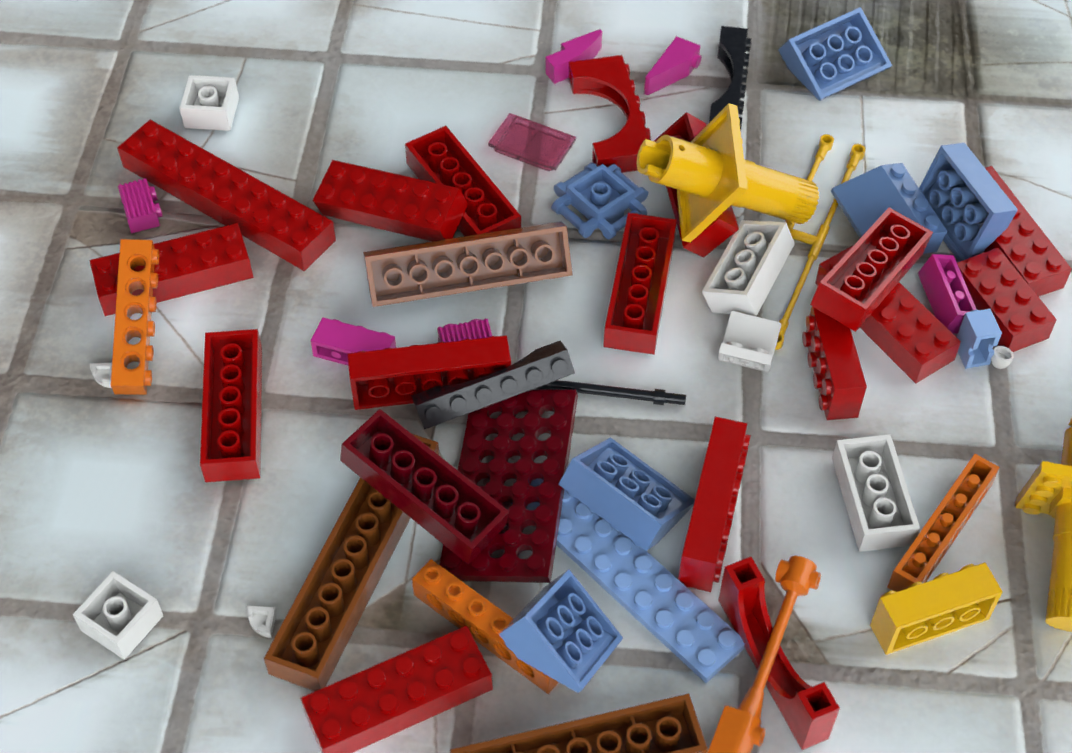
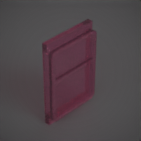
[488,113,576,171]

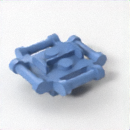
[551,162,649,240]

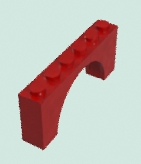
[568,55,651,173]
[718,556,840,750]

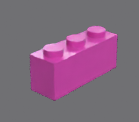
[918,254,977,334]
[311,317,396,366]

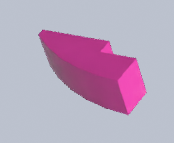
[545,29,602,84]

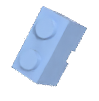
[957,309,1002,369]

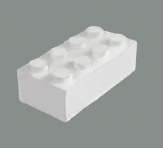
[702,220,795,316]
[832,434,920,552]

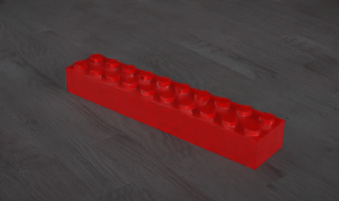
[117,119,336,271]

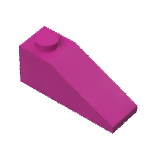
[644,36,702,95]

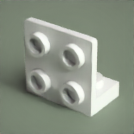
[718,311,781,373]

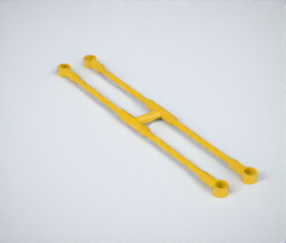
[775,134,866,350]

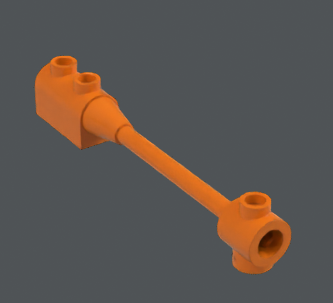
[708,556,821,753]

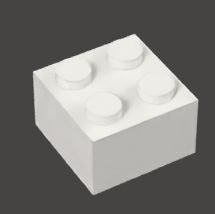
[180,75,239,131]
[73,571,164,660]

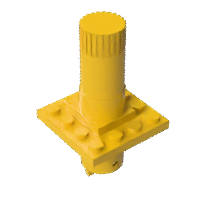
[637,103,819,243]
[1015,418,1072,632]

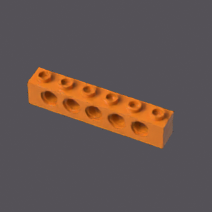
[111,239,159,395]
[887,454,1000,592]
[412,559,559,695]

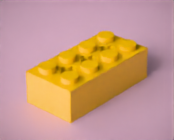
[870,563,1003,655]

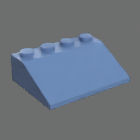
[778,7,892,101]
[919,142,1018,262]
[831,163,948,254]
[558,437,695,551]
[499,569,623,693]

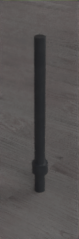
[537,380,686,405]

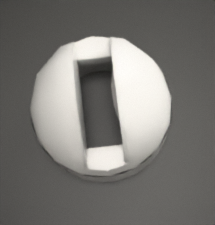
[991,346,1014,369]

